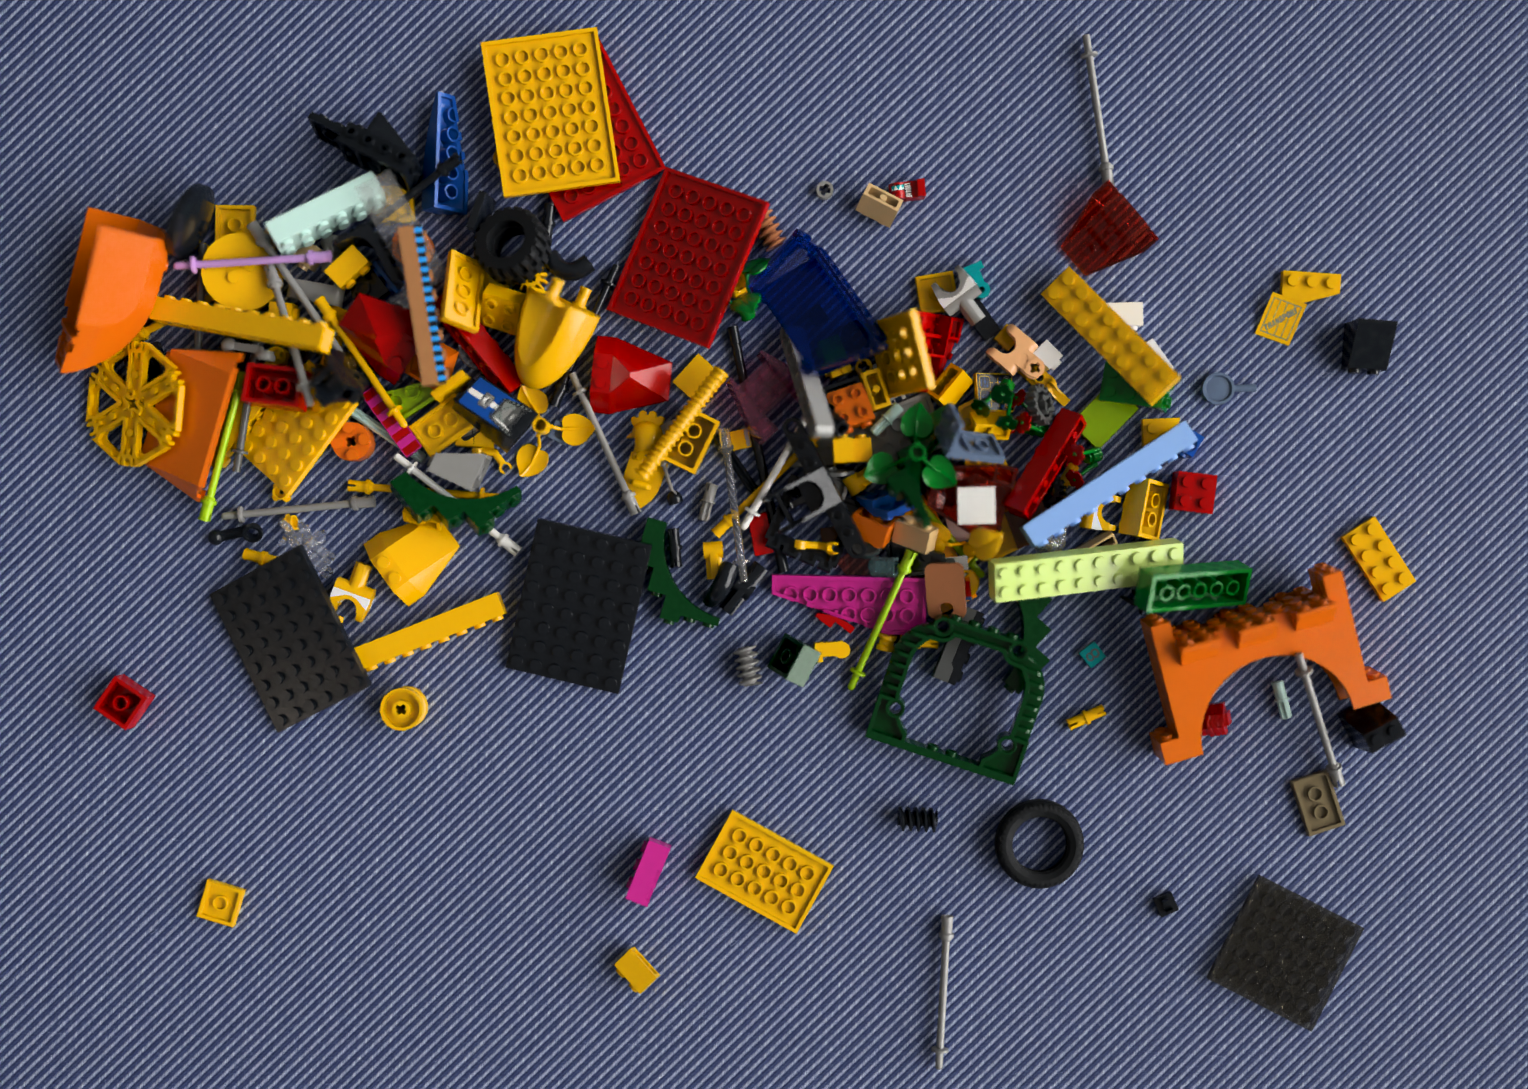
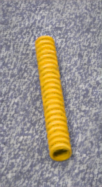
[635,366,728,481]

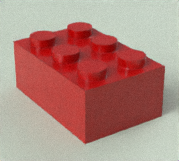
[241,362,313,412]

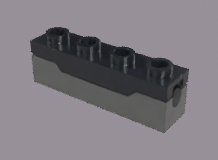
[931,607,985,685]

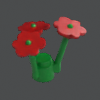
[1009,389,1049,438]
[1063,443,1103,489]

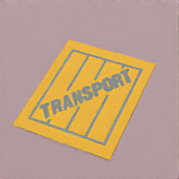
[1255,292,1307,346]

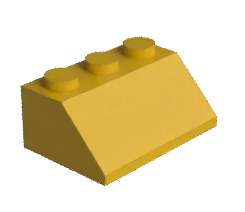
[1118,478,1169,540]

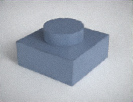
[548,420,567,446]

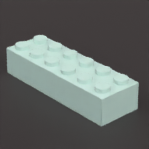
[264,171,387,256]

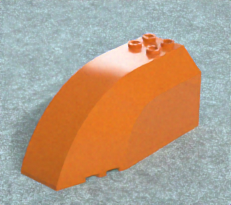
[55,206,169,374]

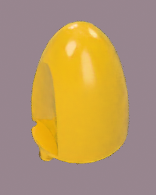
[514,277,601,390]

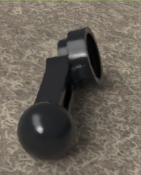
[208,523,263,545]

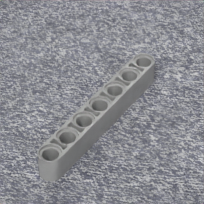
[780,325,834,438]

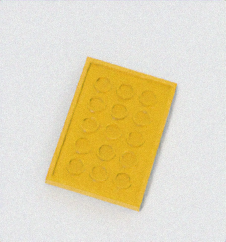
[243,360,359,496]
[695,809,834,934]

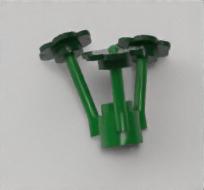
[971,379,1018,430]

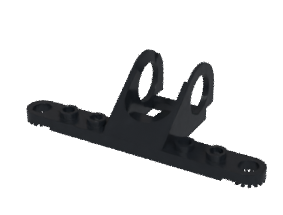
[761,417,867,559]

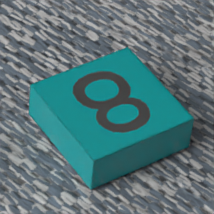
[1078,641,1106,668]

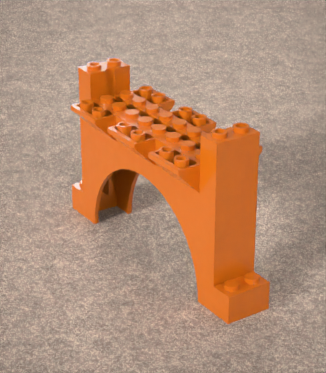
[1140,562,1392,765]

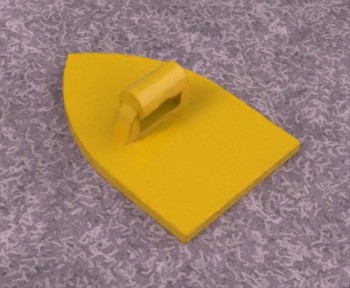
[624,451,668,509]

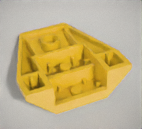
[364,523,460,607]

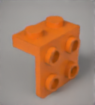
[827,382,875,434]

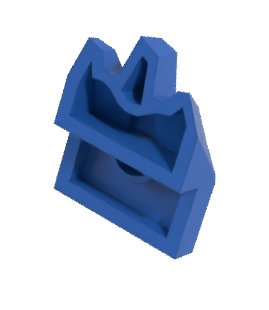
[856,490,912,521]

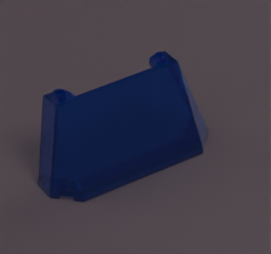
[748,229,888,377]

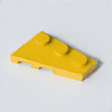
[1280,270,1341,303]

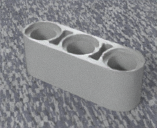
[287,278,345,308]

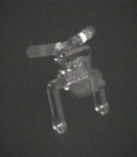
[278,519,335,578]

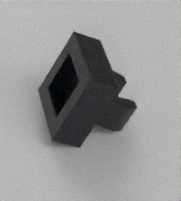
[1152,891,1179,918]

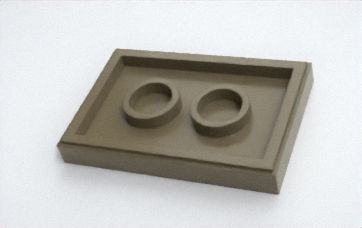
[1289,769,1346,837]

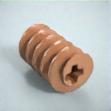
[758,209,787,252]

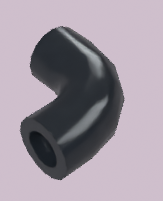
[544,250,595,281]
[702,561,739,608]

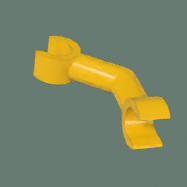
[472,448,512,474]
[794,540,839,555]

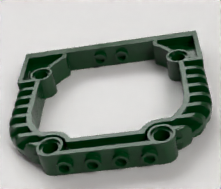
[865,613,1045,786]

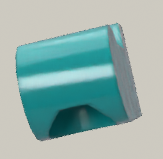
[963,260,990,300]

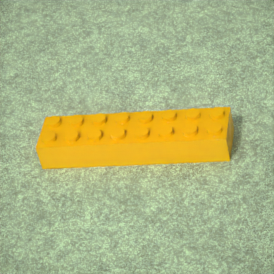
[1041,266,1181,407]

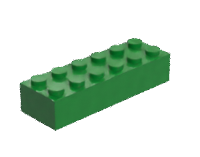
[1134,560,1252,613]

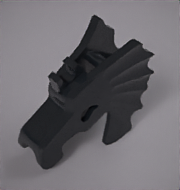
[309,348,376,408]

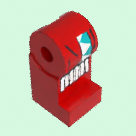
[888,178,926,202]

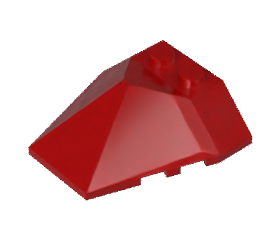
[338,293,416,385]
[906,309,964,392]
[590,336,673,414]

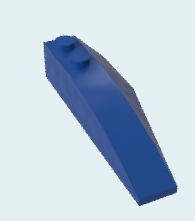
[421,91,469,215]

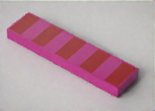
[363,386,422,458]

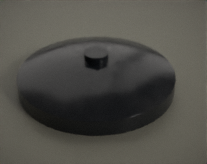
[166,183,215,260]

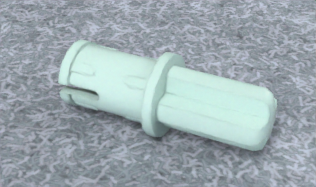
[870,402,904,436]
[1271,680,1292,720]

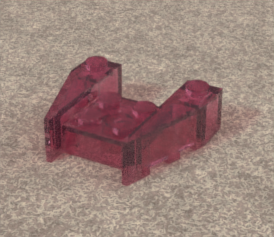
[726,350,800,445]

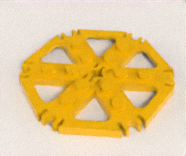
[85,341,185,467]

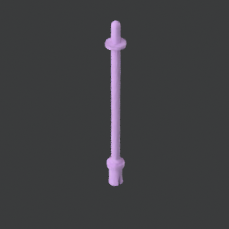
[173,250,333,274]

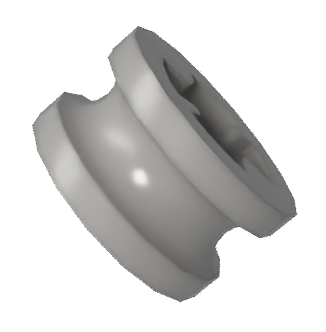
[816,181,833,200]

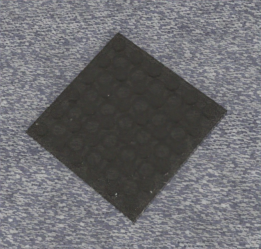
[1207,874,1364,1032]

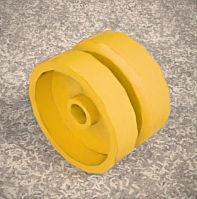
[380,686,428,731]

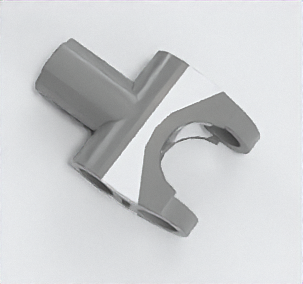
[931,265,985,327]

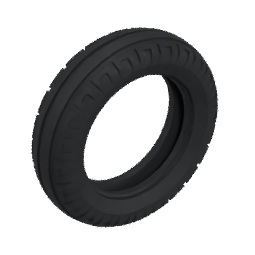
[994,799,1084,889]

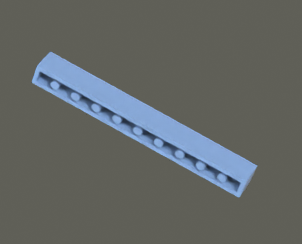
[1019,420,1198,548]

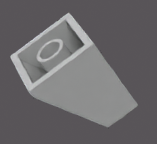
[427,453,493,492]

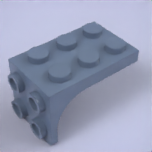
[935,403,1006,464]

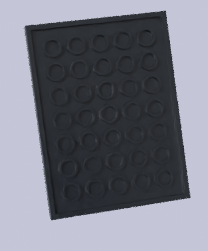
[506,518,653,694]
[209,544,372,732]

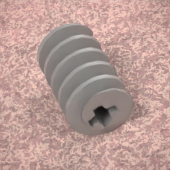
[733,645,763,687]

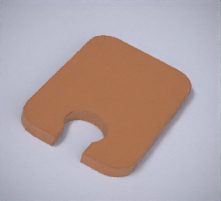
[924,562,967,619]

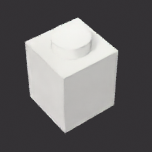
[1033,339,1063,371]

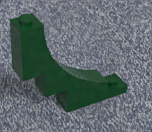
[1002,597,1052,695]

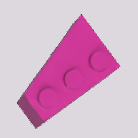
[626,837,672,907]

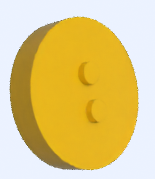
[201,233,284,312]

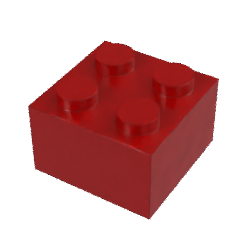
[1168,471,1218,515]
[93,674,156,730]

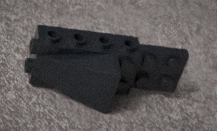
[308,111,424,192]

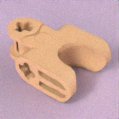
[985,324,1045,379]

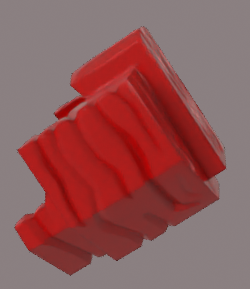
[1202,701,1232,737]

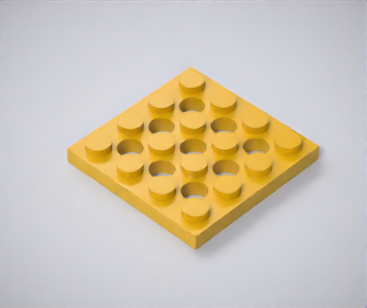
[867,309,935,398]

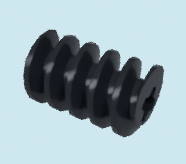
[897,806,938,833]

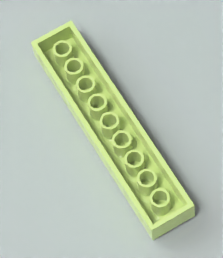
[988,538,1184,603]

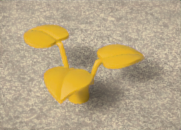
[516,385,595,477]
[931,521,1002,596]

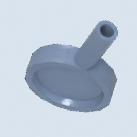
[1200,372,1257,405]

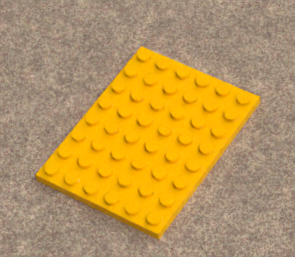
[480,27,620,199]

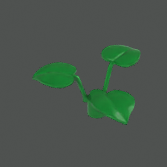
[729,258,771,322]
[864,402,956,489]

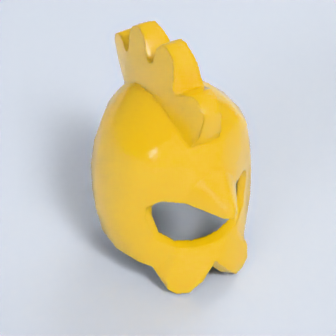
[626,410,665,461]

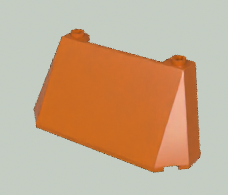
[141,348,247,502]

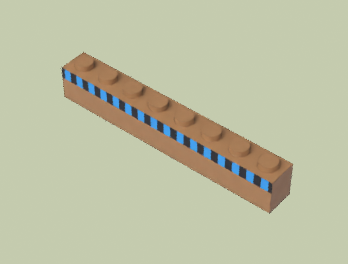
[397,225,450,388]

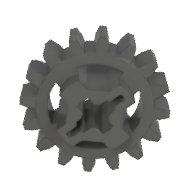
[1025,383,1055,426]

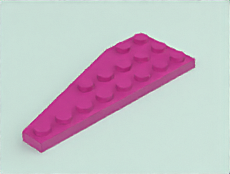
[772,574,927,635]

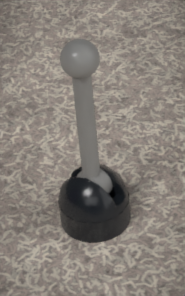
[660,460,683,506]

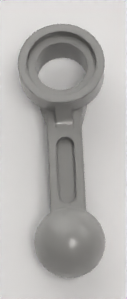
[221,338,276,362]

